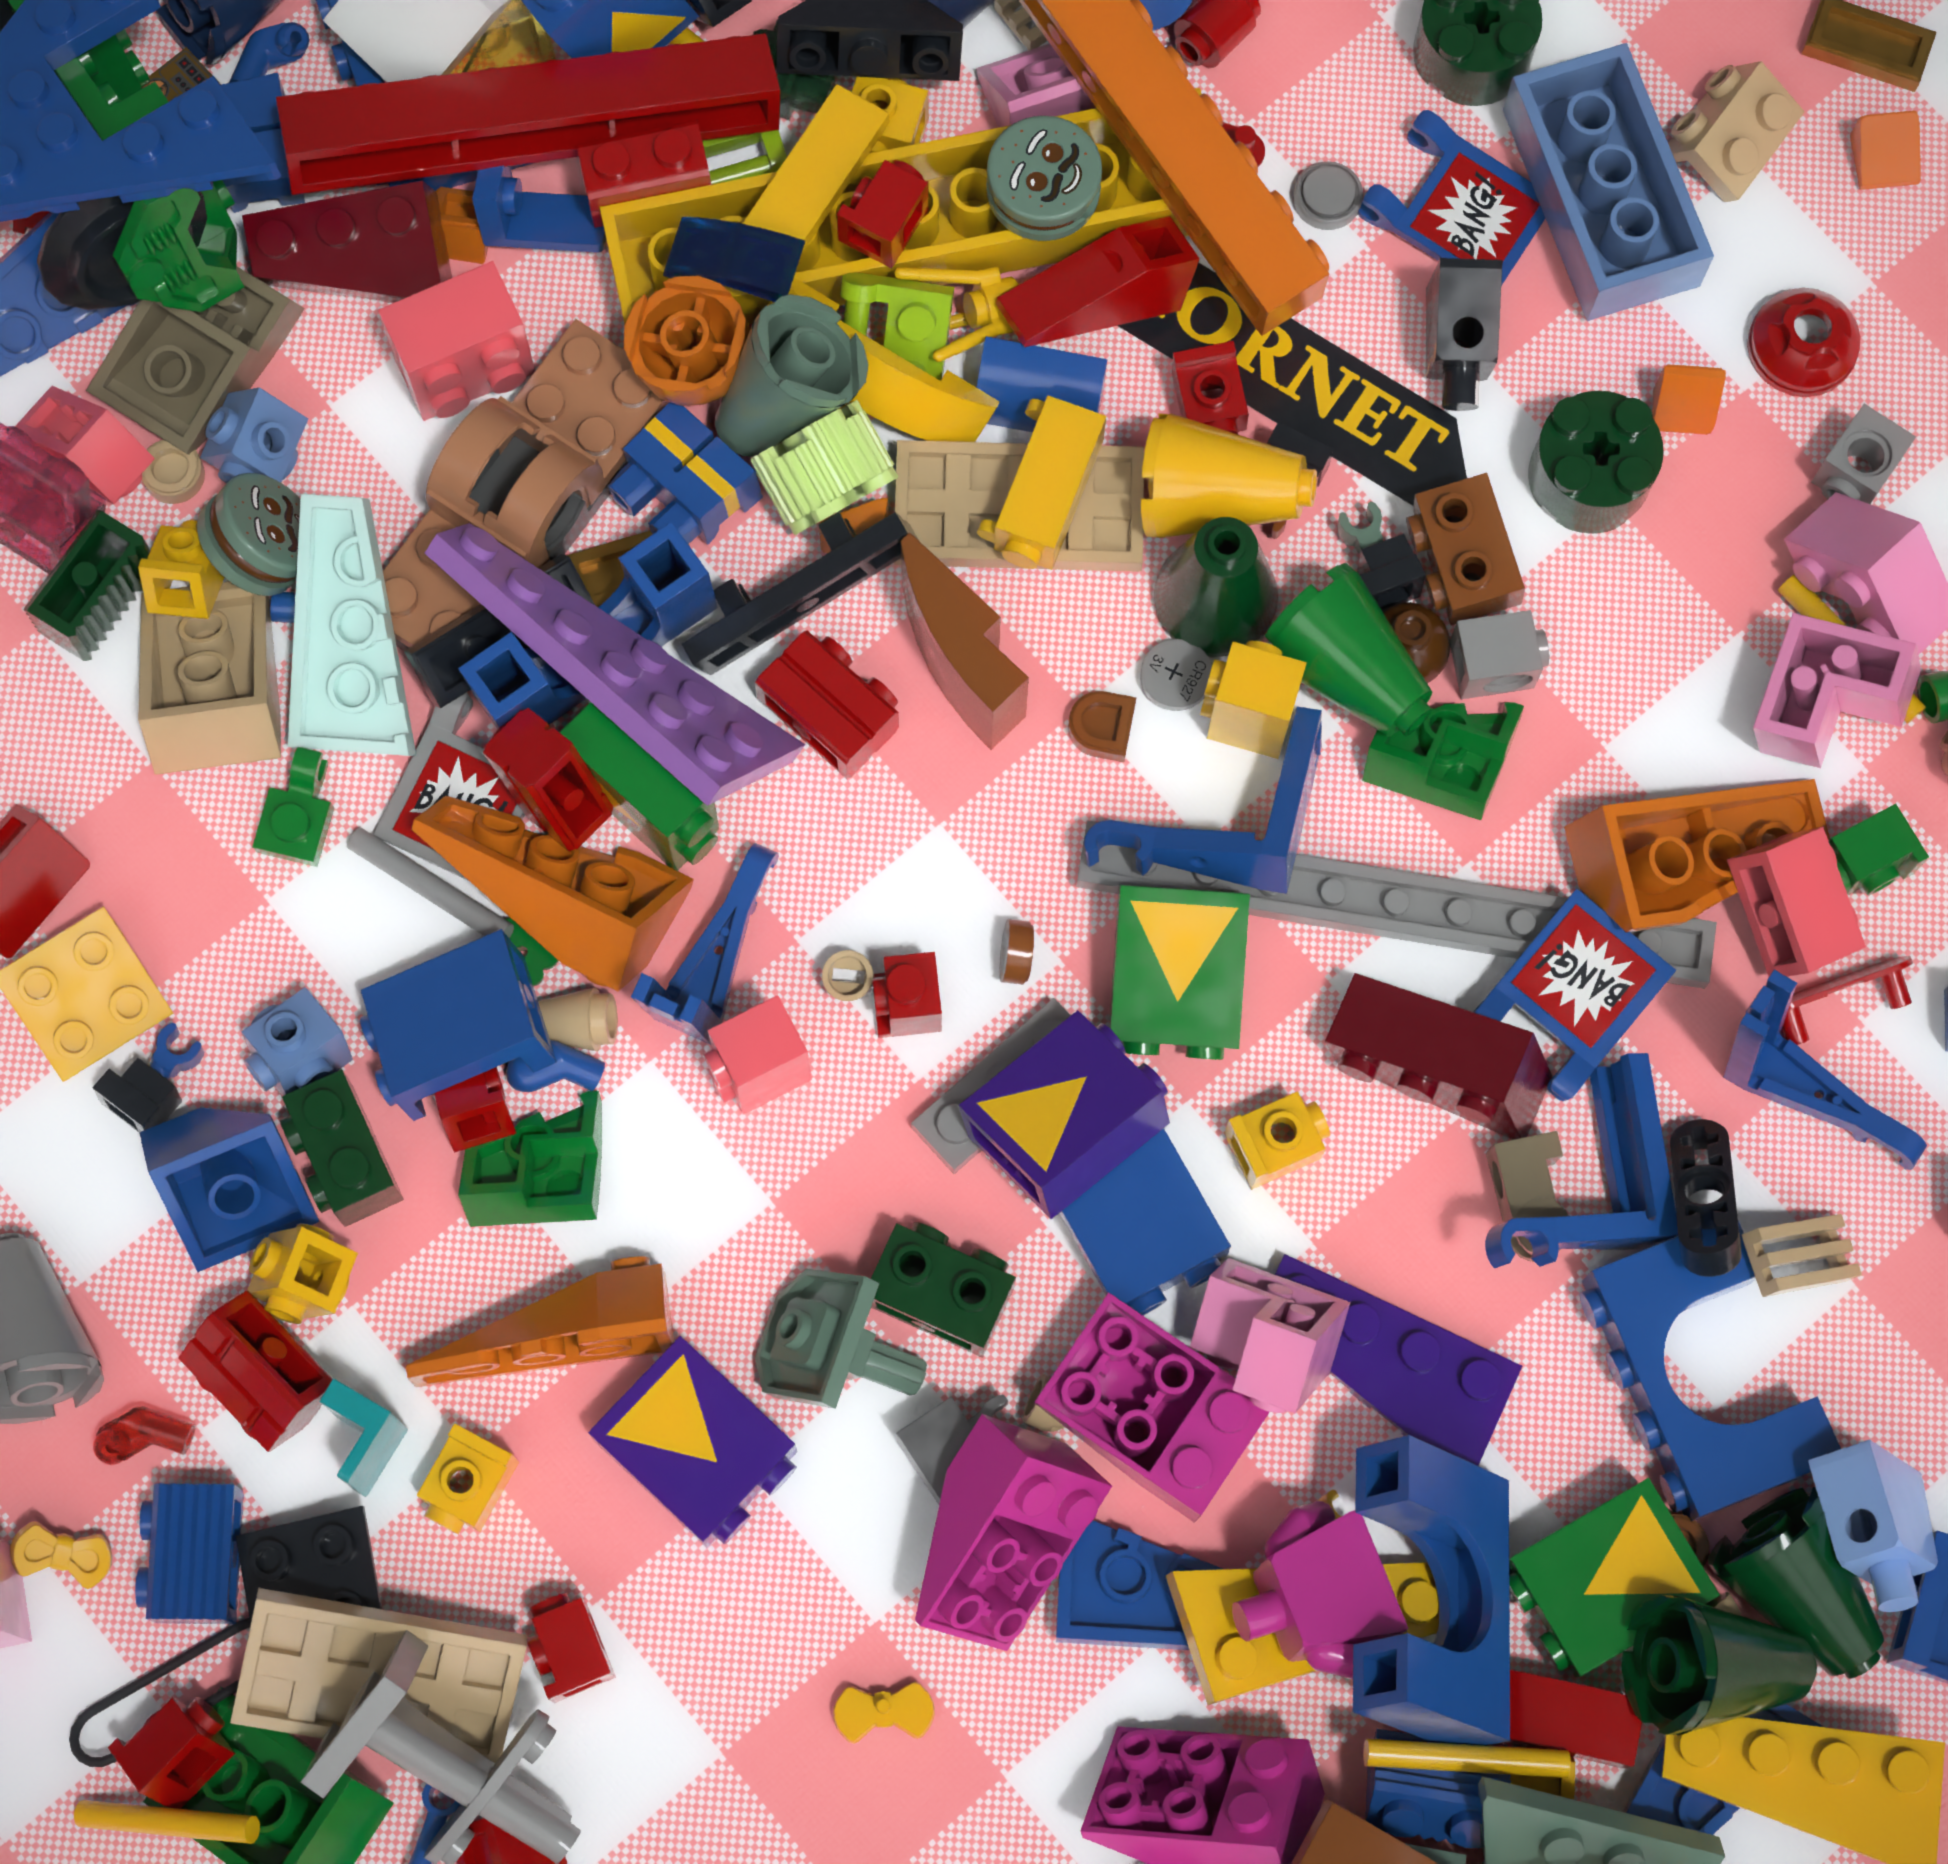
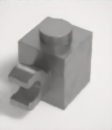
[896,1395,1027,1505]

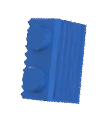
[135,1483,244,1624]
[1365,1728,1511,1849]

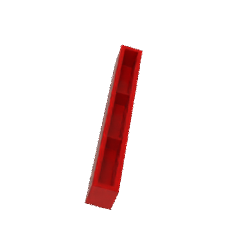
[276,33,780,195]

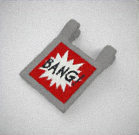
[373,692,525,882]

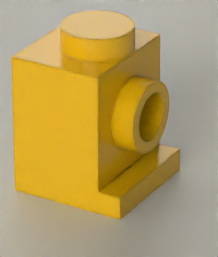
[138,520,225,619]
[1224,1091,1330,1190]
[416,1423,519,1535]

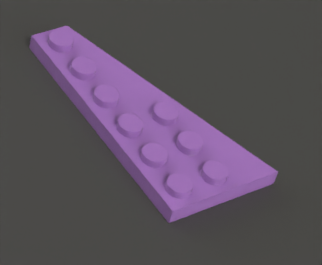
[425,523,806,806]

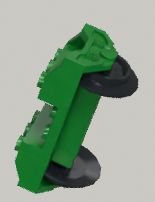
[0,0,244,312]

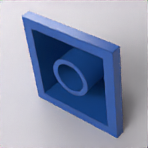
[139,1107,319,1272]

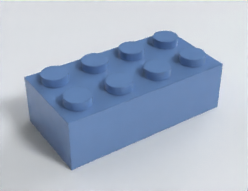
[1502,43,1714,321]

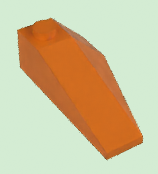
[1564,779,1830,932]
[412,796,694,992]
[406,1256,674,1387]

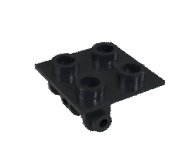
[236,1505,382,1625]

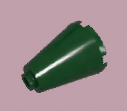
[1154,517,1278,658]
[1708,1486,1884,1679]
[1621,1595,1817,1735]

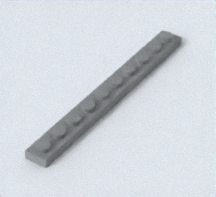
[1076,820,1717,989]

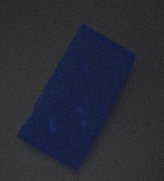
[663,217,805,302]

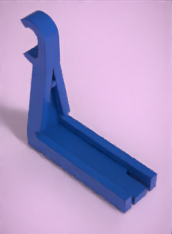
[1084,706,1322,894]
[631,843,779,1045]
[1723,970,1927,1170]
[1485,1053,1678,1269]

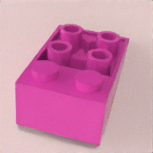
[1034,1293,1270,1523]
[915,1414,1112,1651]
[1080,1726,1325,1864]

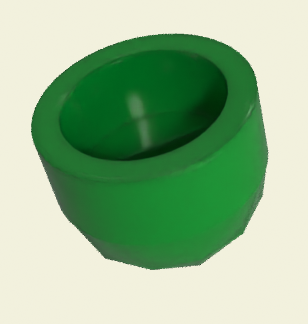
[1917,670,1948,724]

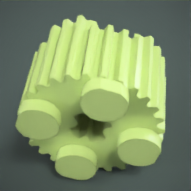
[750,400,898,536]

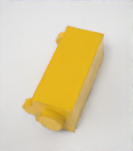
[977,395,1106,570]

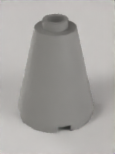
[0,1233,104,1424]

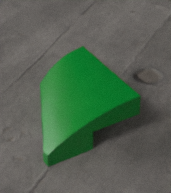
[1362,702,1524,821]
[458,1091,602,1227]

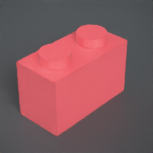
[1727,827,1866,977]
[703,995,812,1115]

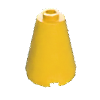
[1141,413,1317,538]

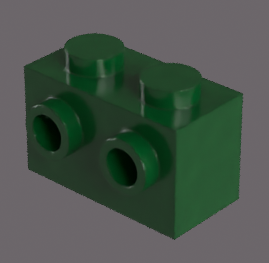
[279,1069,404,1227]
[871,1222,1016,1358]

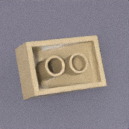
[138,581,281,775]

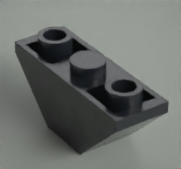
[777,0,963,81]

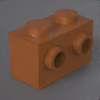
[1406,472,1525,626]

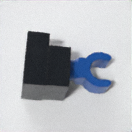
[92,1023,205,1134]

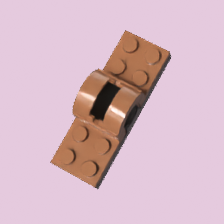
[383,318,669,651]

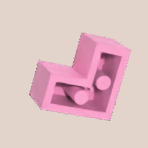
[1784,492,1948,655]
[1753,613,1921,769]
[1190,1258,1351,1414]

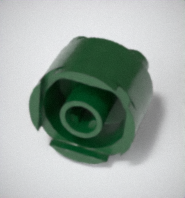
[1413,0,1543,106]
[1528,390,1664,534]

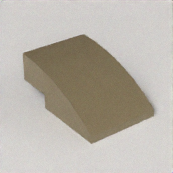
[86,266,305,455]

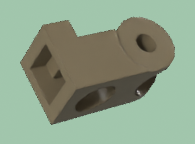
[1486,1131,1568,1262]

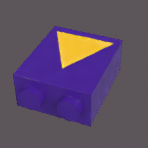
[958,1010,1170,1219]
[588,1336,798,1549]

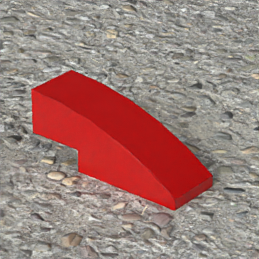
[1504,1670,1642,1769]

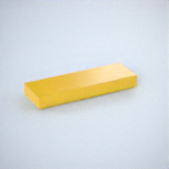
[739,84,889,268]

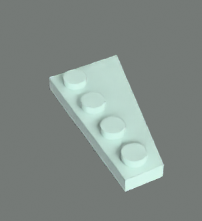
[287,494,417,756]

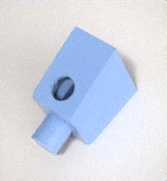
[1808,1439,1938,1612]

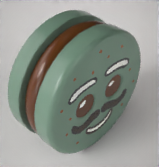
[986,116,1102,241]
[197,473,301,596]

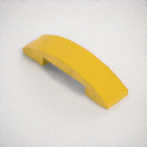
[767,273,1000,442]

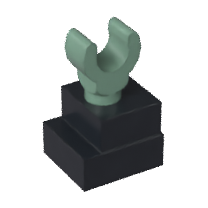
[1337,501,1426,610]

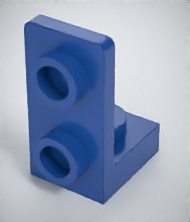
[472,165,606,253]

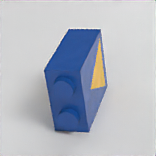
[521,0,699,58]

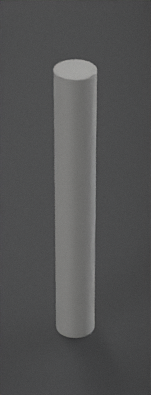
[347,827,514,938]

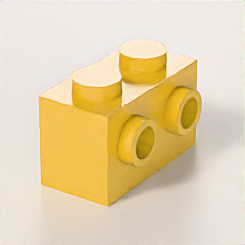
[1200,641,1307,759]

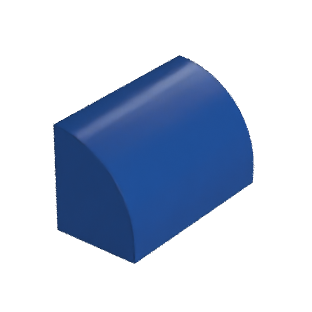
[976,336,1108,433]

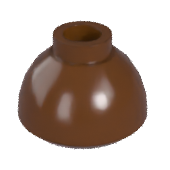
[1382,602,1450,683]

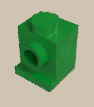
[1829,803,1929,896]

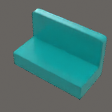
[319,1378,408,1497]

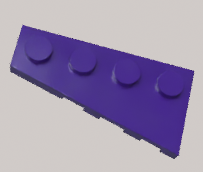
[1275,1254,1523,1466]

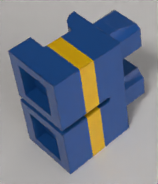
[608,402,763,545]

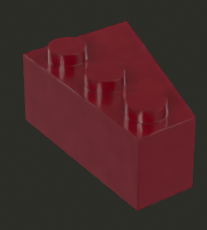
[242,180,452,303]
[1325,973,1553,1140]

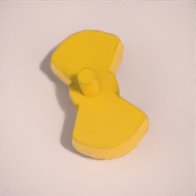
[10,1521,113,1589]
[833,1681,935,1744]

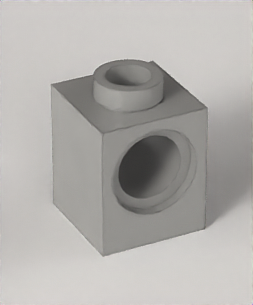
[1811,403,1917,504]
[1450,610,1550,700]

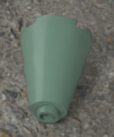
[714,294,869,457]

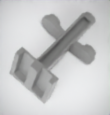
[301,1630,581,1864]

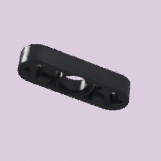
[1670,1119,1742,1277]

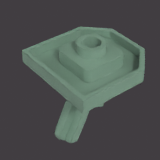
[755,1268,927,1409]

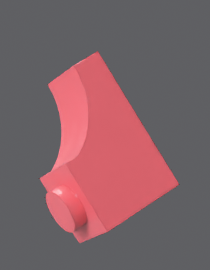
[11,385,155,504]

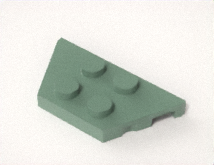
[1478,1776,1726,1864]

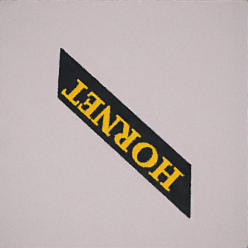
[1118,263,1467,523]

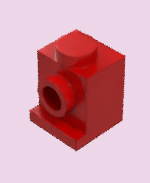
[837,160,928,269]
[1172,341,1249,434]
[872,951,942,1038]
[434,1067,517,1153]
[527,1593,616,1704]
[107,1697,235,1809]

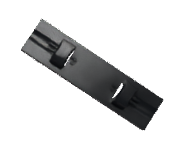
[681,512,919,675]

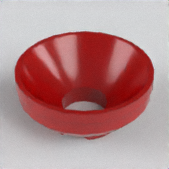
[1747,287,1861,397]

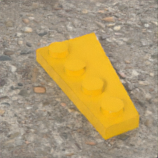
[1165,1562,1439,1705]
[1661,1717,1945,1864]

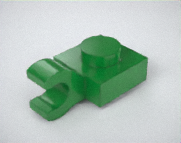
[252,747,334,868]

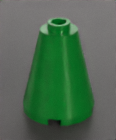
[1265,563,1433,736]

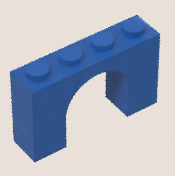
[458,521,718,729]
[1579,1220,1841,1521]
[1352,1435,1510,1745]

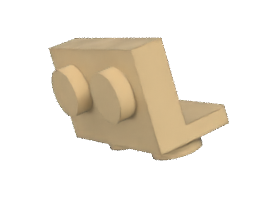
[1668,61,1805,202]

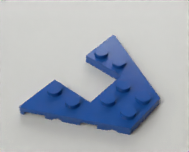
[0,0,281,222]

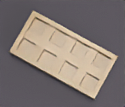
[894,440,1144,572]
[230,1588,527,1763]

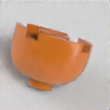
[624,276,750,406]

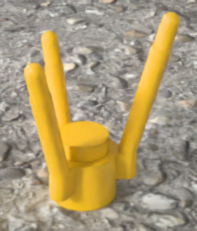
[874,267,1018,362]

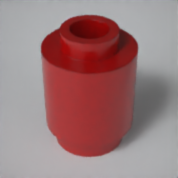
[1174,0,1261,68]

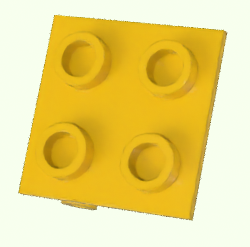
[0,906,174,1082]

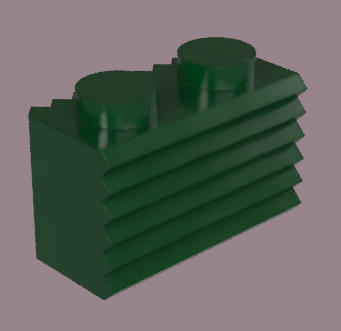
[23,510,150,661]

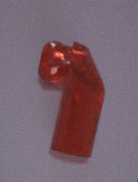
[93,1406,196,1465]

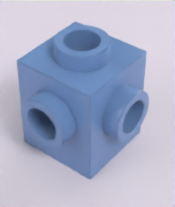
[200,387,309,483]
[241,987,353,1096]

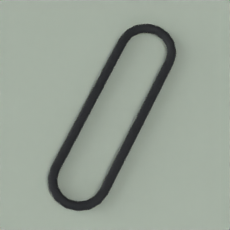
[69,1618,250,1767]

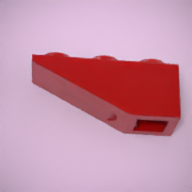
[996,216,1200,347]

